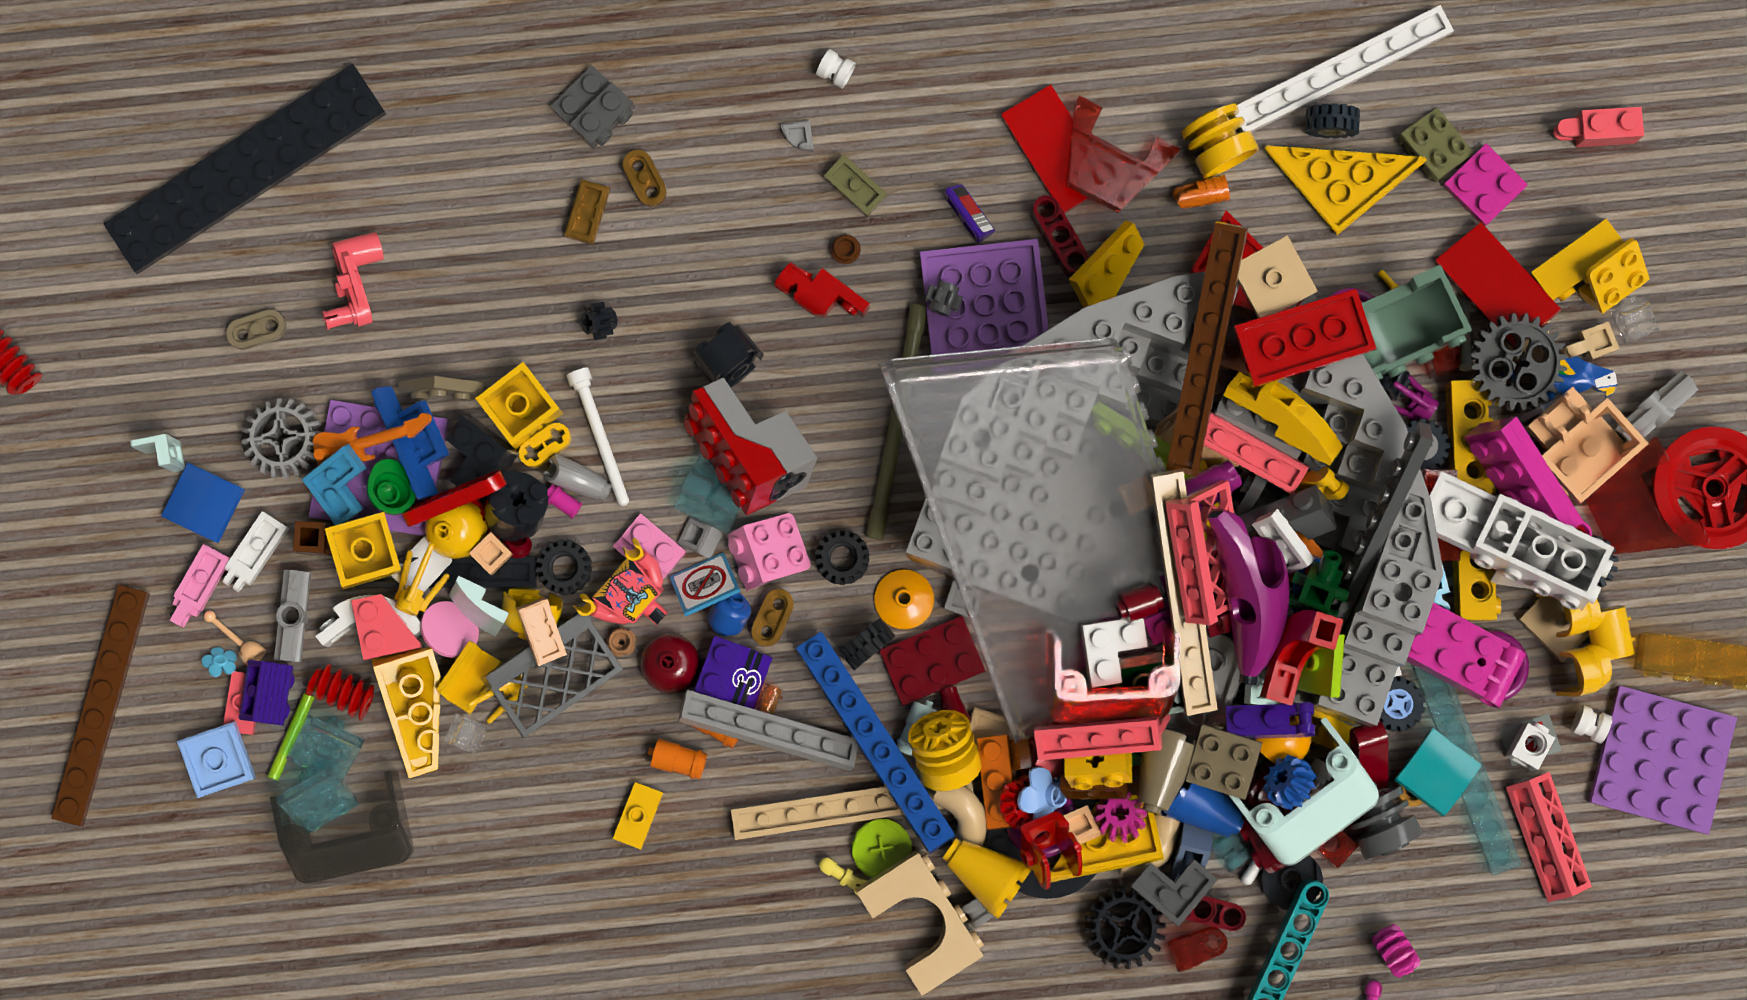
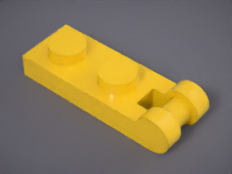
[1281,466,1350,500]

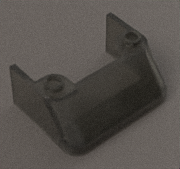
[270,771,414,884]

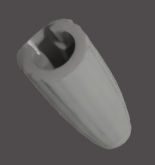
[543,453,612,501]

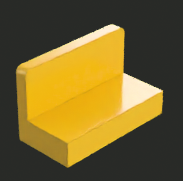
[436,640,502,715]

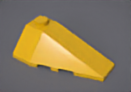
[372,647,441,778]

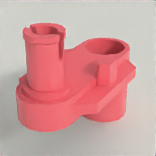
[322,232,384,330]

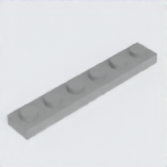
[678,690,858,771]

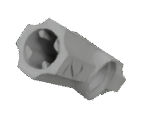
[1613,371,1698,442]
[274,570,311,663]

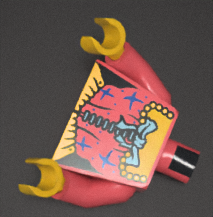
[573,538,668,626]

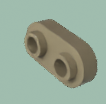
[226,310,287,350]

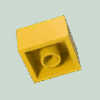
[475,362,564,450]
[325,512,402,589]

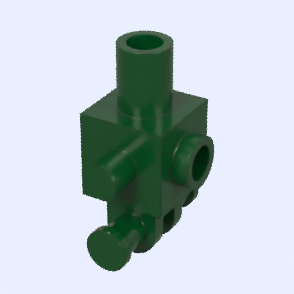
[1288,550,1350,617]

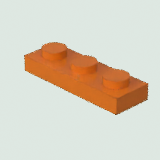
[977,734,1017,830]

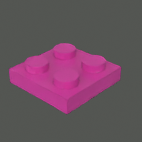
[1443,143,1528,226]

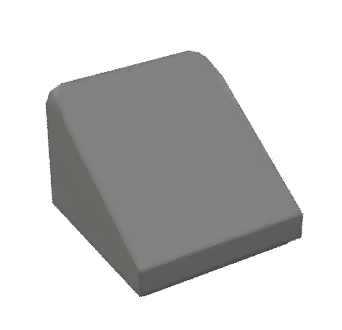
[677,517,722,559]

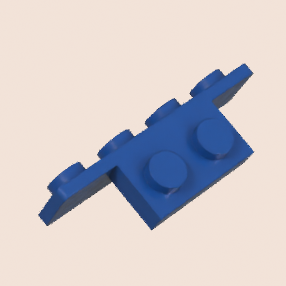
[371,386,450,499]

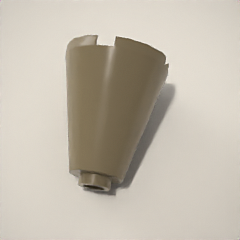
[1138,729,1197,815]

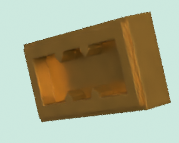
[564,179,611,245]

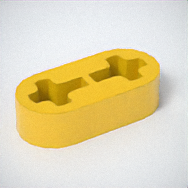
[519,423,571,468]

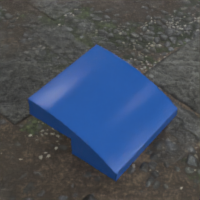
[161,463,245,543]

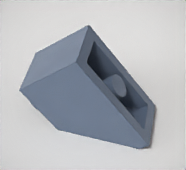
[1168,823,1213,882]

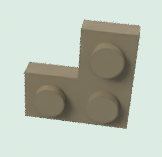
[398,376,483,401]

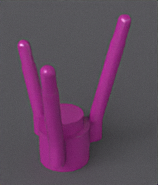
[1393,375,1439,421]

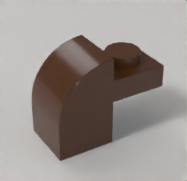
[293,521,335,557]

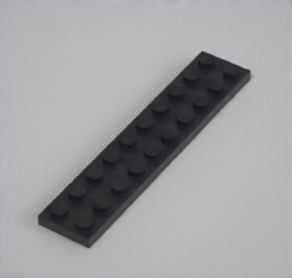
[103,64,386,274]

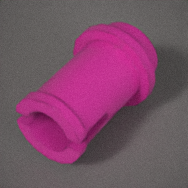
[547,484,583,519]

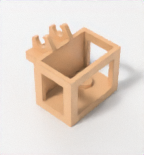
[1525,387,1649,506]

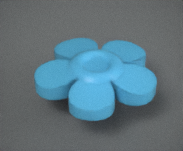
[202,647,237,677]

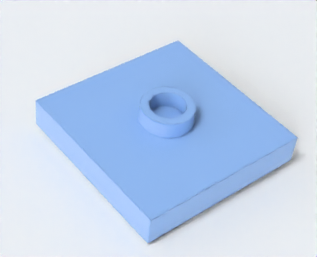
[177,721,256,798]

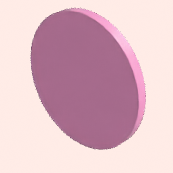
[420,601,479,658]

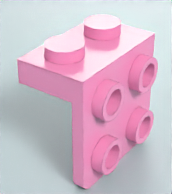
[727,513,811,591]

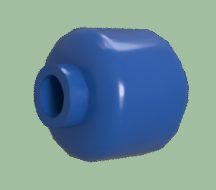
[707,593,751,636]

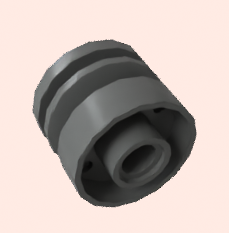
[1349,785,1423,859]

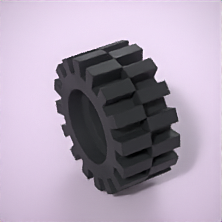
[815,530,869,585]
[536,540,592,595]
[839,617,895,670]

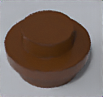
[831,235,861,265]

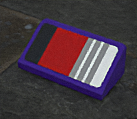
[945,184,995,244]

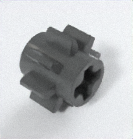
[925,281,963,317]

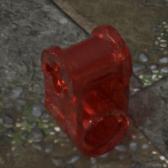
[1166,926,1228,972]

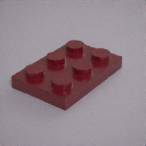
[879,616,986,706]

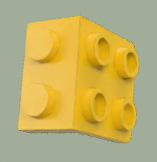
[1578,238,1650,314]

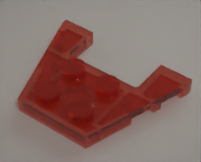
[1066,95,1181,213]
[1586,436,1710,555]

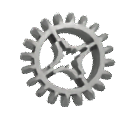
[241,398,321,479]

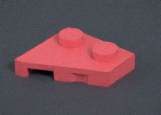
[351,594,422,660]

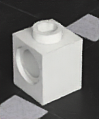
[1505,722,1555,771]

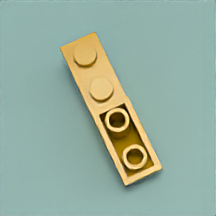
[1223,372,1343,466]

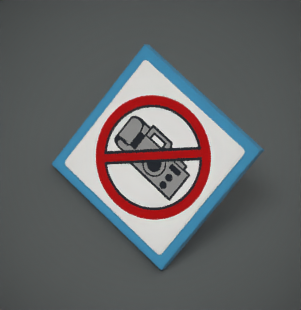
[669,552,741,617]

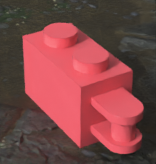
[1553,107,1644,148]

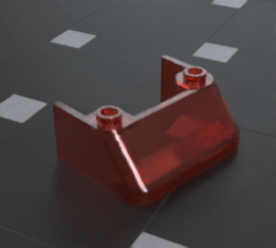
[1046,624,1180,723]

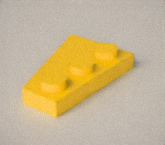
[1068,220,1145,308]

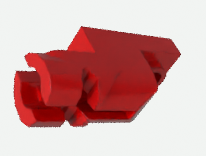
[774,262,870,318]

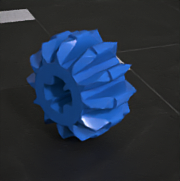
[1263,755,1317,810]

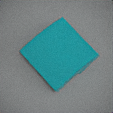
[1394,728,1482,817]

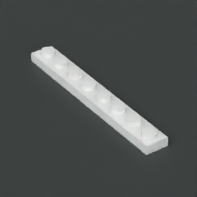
[1234,5,1454,132]

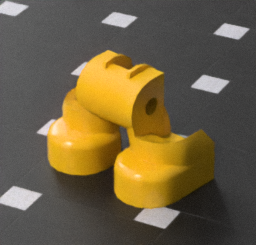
[1536,593,1635,697]

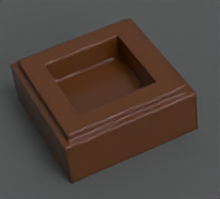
[1008,737,1032,770]

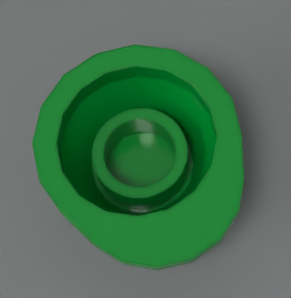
[367,459,416,515]

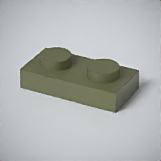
[824,155,887,217]

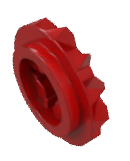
[1000,780,1033,830]

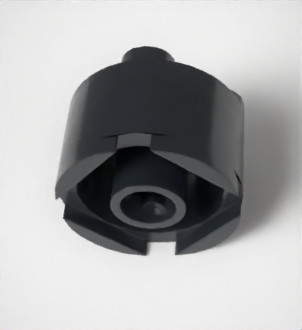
[693,322,763,388]
[483,470,548,542]

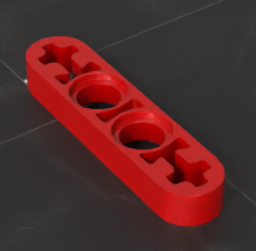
[401,470,507,527]

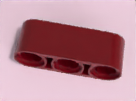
[1031,195,1089,277]
[1349,721,1388,789]
[1185,896,1246,931]

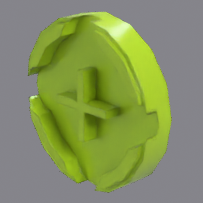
[852,819,912,877]

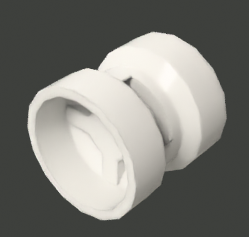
[816,49,856,89]
[1571,705,1612,744]

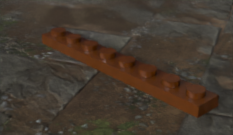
[1166,221,1248,477]
[51,585,150,826]

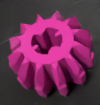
[1095,791,1147,843]
[1372,924,1420,978]

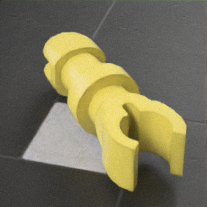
[819,858,868,896]

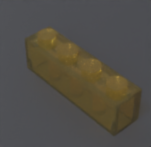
[1634,632,1747,691]

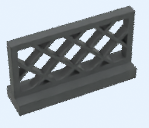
[481,612,623,738]

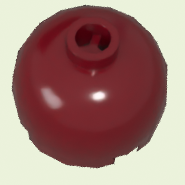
[640,634,701,694]

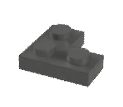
[1131,859,1218,927]

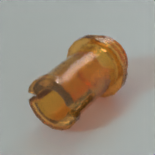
[756,684,783,715]

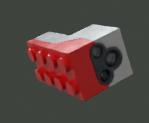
[684,378,818,516]

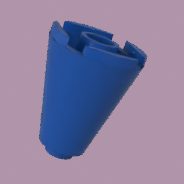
[1160,780,1244,837]

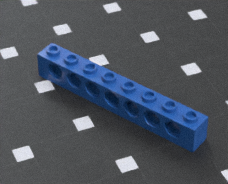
[796,631,955,855]

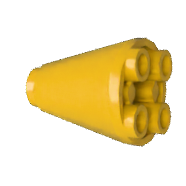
[942,838,1032,919]

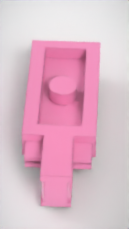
[170,544,230,628]

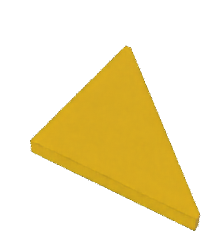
[1264,145,1427,235]
[1050,766,1164,882]

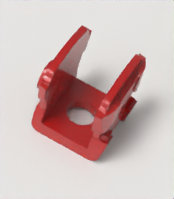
[1020,812,1082,890]

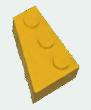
[1531,218,1624,302]

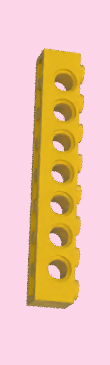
[1445,380,1501,622]

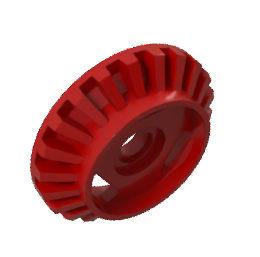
[1651,427,1747,550]

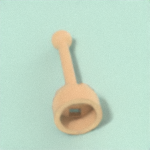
[204,610,266,666]

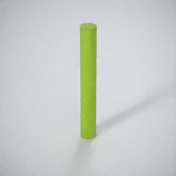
[267,693,315,781]

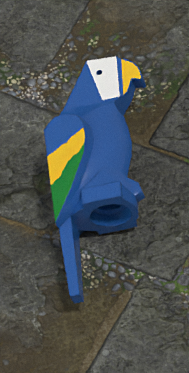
[1500,357,1617,401]

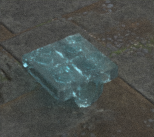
[674,454,741,534]

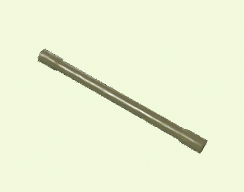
[866,304,927,540]

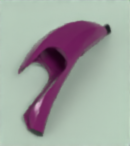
[1207,508,1289,685]

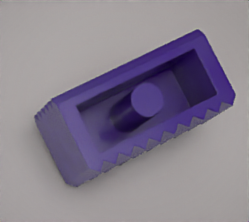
[238,660,295,726]

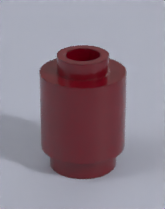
[1115,584,1164,623]

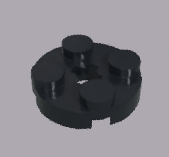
[1261,855,1323,910]

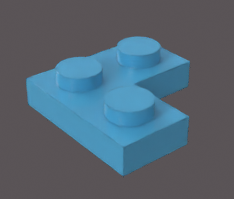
[302,444,366,526]

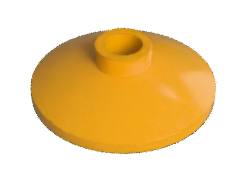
[874,569,934,629]

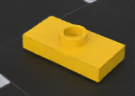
[613,782,664,850]

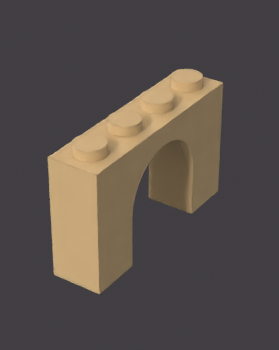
[855,850,984,996]

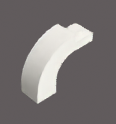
[316,595,422,647]

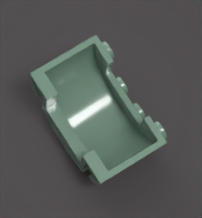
[1362,264,1472,381]

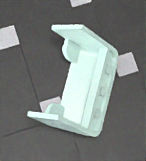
[1229,717,1379,866]

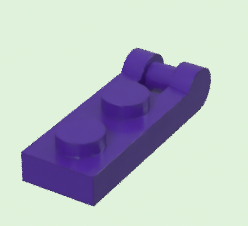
[1226,702,1315,739]

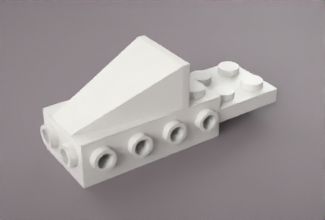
[1430,471,1614,611]

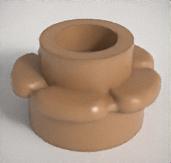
[607,627,636,657]

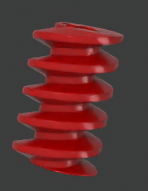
[0,330,43,395]
[306,663,375,721]

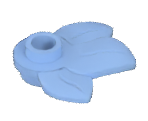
[1017,767,1067,820]

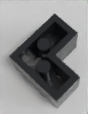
[445,415,519,501]

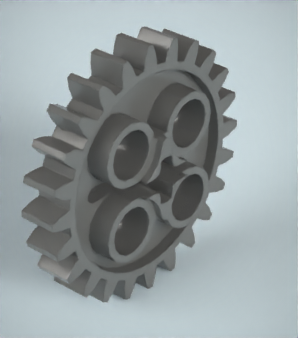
[1470,313,1568,411]

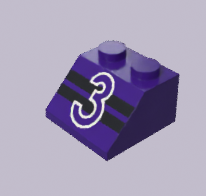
[694,636,773,709]

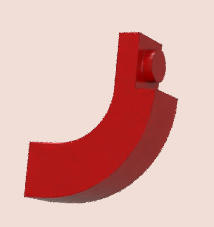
[1260,610,1343,706]

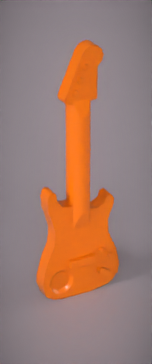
[313,413,432,466]

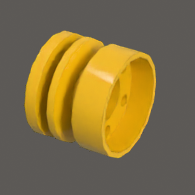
[1181,104,1259,178]
[908,710,982,791]

